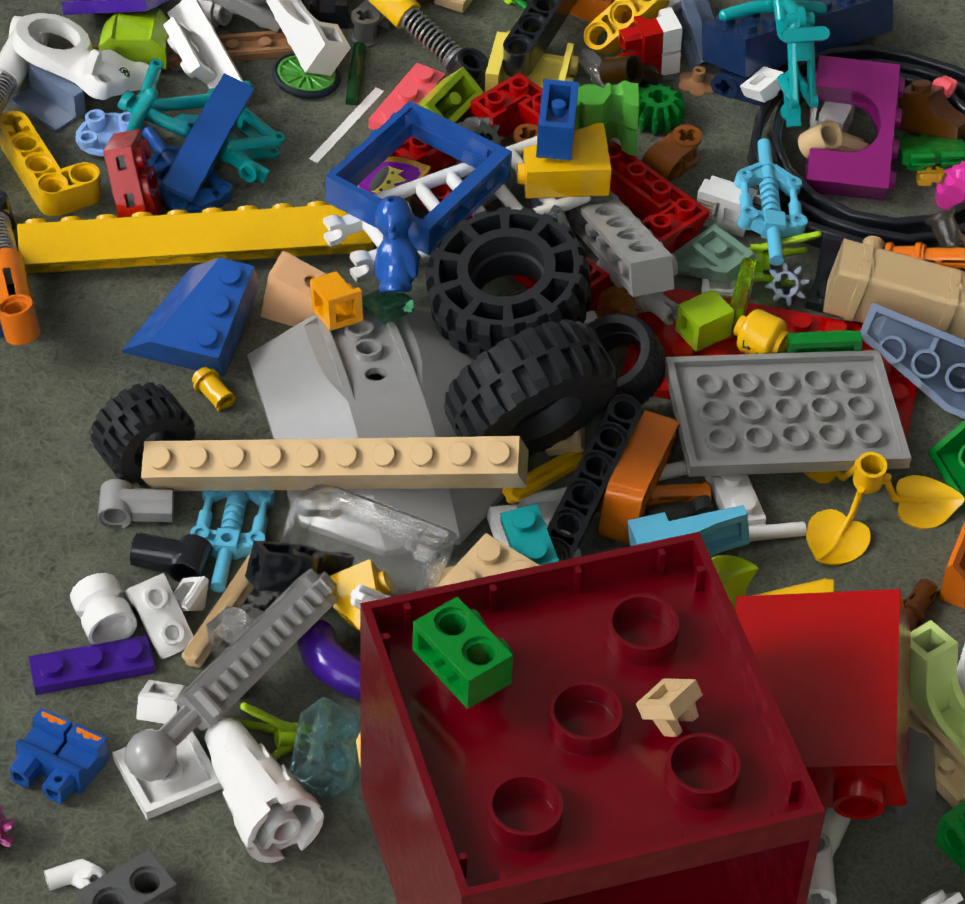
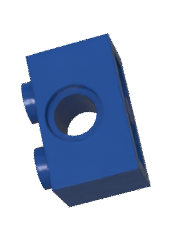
[536,79,579,160]

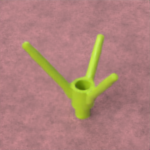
[233,702,318,761]

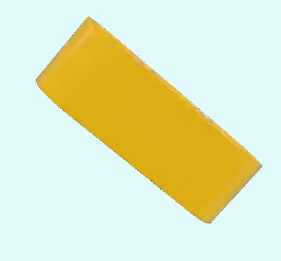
[583,0,669,55]

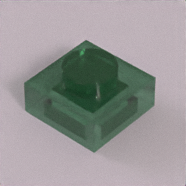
[363,290,414,325]

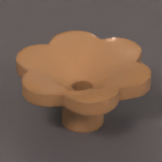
[678,66,715,97]

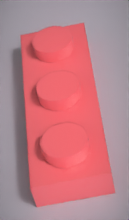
[368,63,446,130]

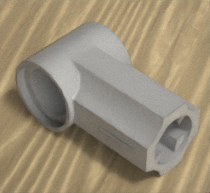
[97,479,175,528]

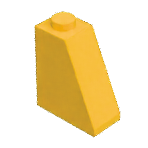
[517,123,611,198]

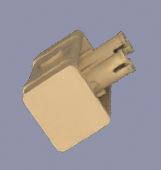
[823,236,965,340]

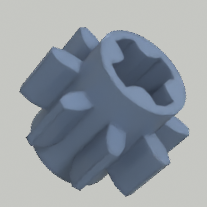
[765,261,811,306]

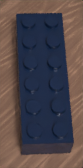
[702,0,893,77]

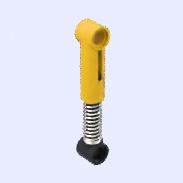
[367,0,488,85]

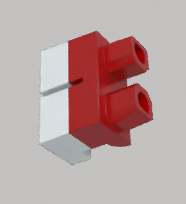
[618,7,682,75]

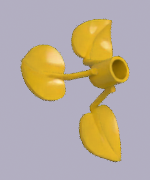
[804,452,965,566]

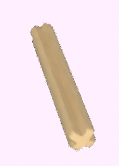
[182,552,255,668]

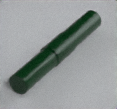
[345,42,366,105]

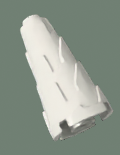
[204,718,324,863]

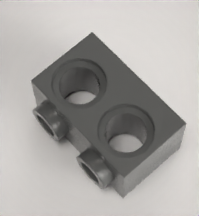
[76,849,178,904]

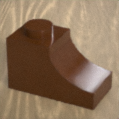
[898,80,965,140]

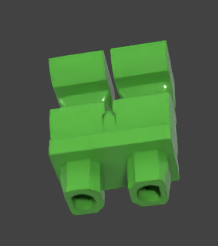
[575,80,639,156]

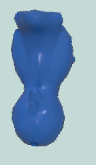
[374,195,421,293]

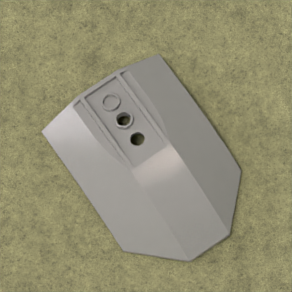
[247,302,504,558]

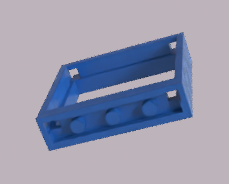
[324,101,512,255]

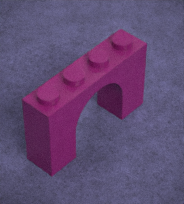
[805,55,905,201]

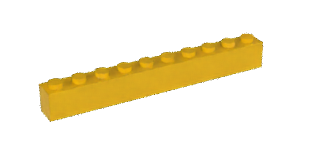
[17,201,374,274]

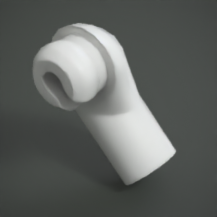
[44,859,106,891]

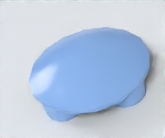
[76,109,142,157]

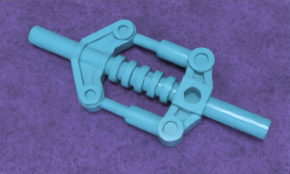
[734,138,808,266]
[190,490,275,593]

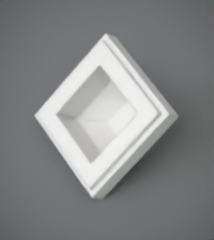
[174,576,209,611]

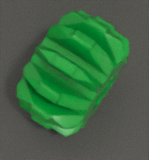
[638,82,686,136]

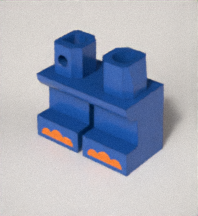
[10,707,109,804]

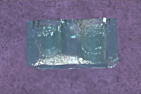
[289,696,360,799]

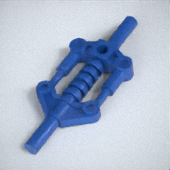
[142,126,233,213]

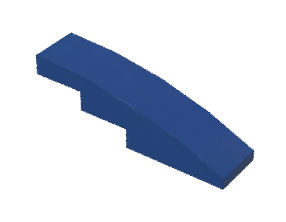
[161,73,255,202]

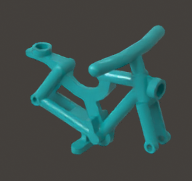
[719,0,830,128]
[118,59,285,183]

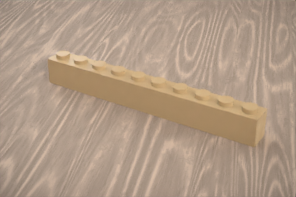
[141,436,529,491]

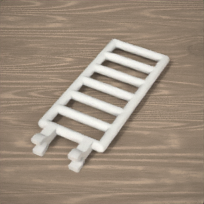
[323,136,591,283]

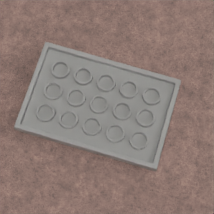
[665,350,912,477]

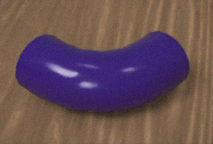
[297,620,360,701]

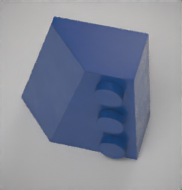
[121,258,259,377]

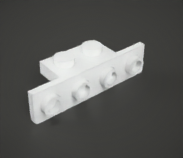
[163,0,244,89]

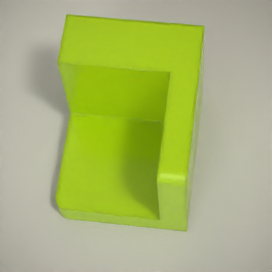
[675,290,735,352]

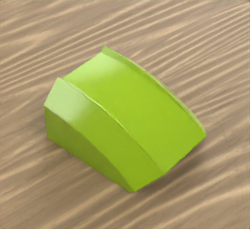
[99,8,170,69]

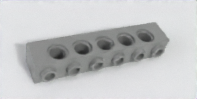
[567,190,678,297]

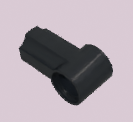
[130,532,213,582]

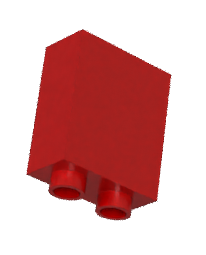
[735,589,911,820]

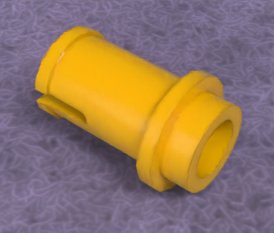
[192,367,236,412]

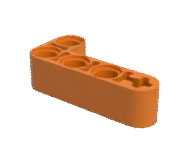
[597,410,679,545]

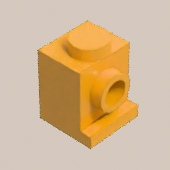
[310,271,363,331]

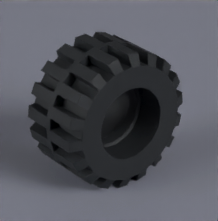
[90,382,196,484]

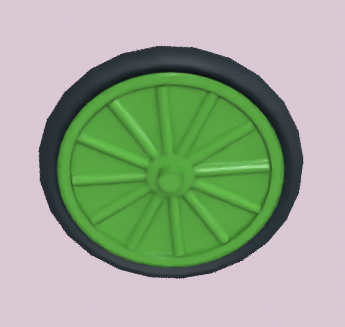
[271,53,341,98]

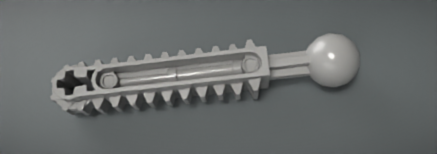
[125,569,338,782]

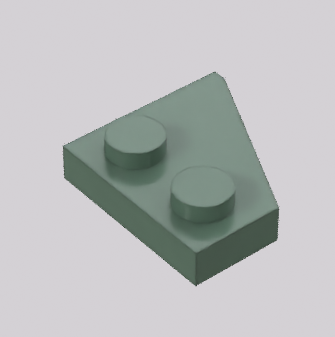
[672,224,758,283]

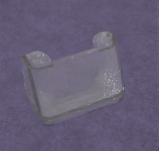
[281,484,457,597]

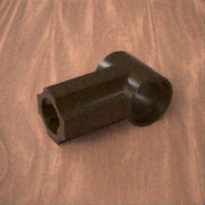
[599,55,663,88]

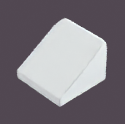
[136,680,187,724]

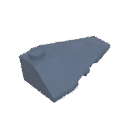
[860,302,965,419]

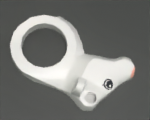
[11,13,149,100]

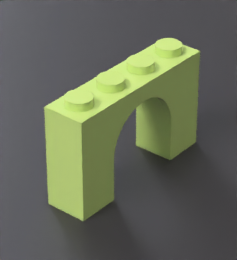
[909,620,965,757]

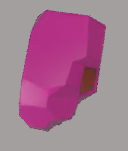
[934,161,965,209]

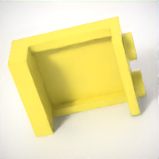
[485,31,579,92]

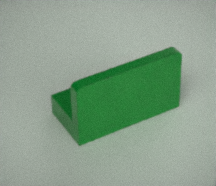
[784,330,863,353]

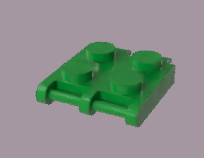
[894,133,965,171]

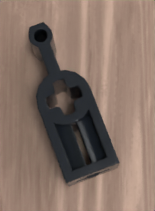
[245,540,354,593]

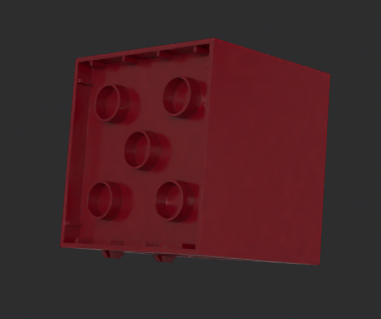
[360,532,826,904]

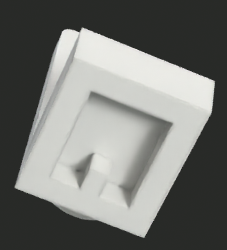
[124,573,193,659]

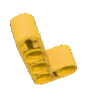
[0,111,102,217]

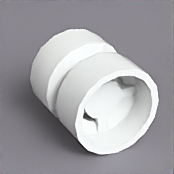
[70,573,137,645]

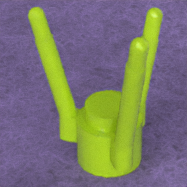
[743,231,822,287]

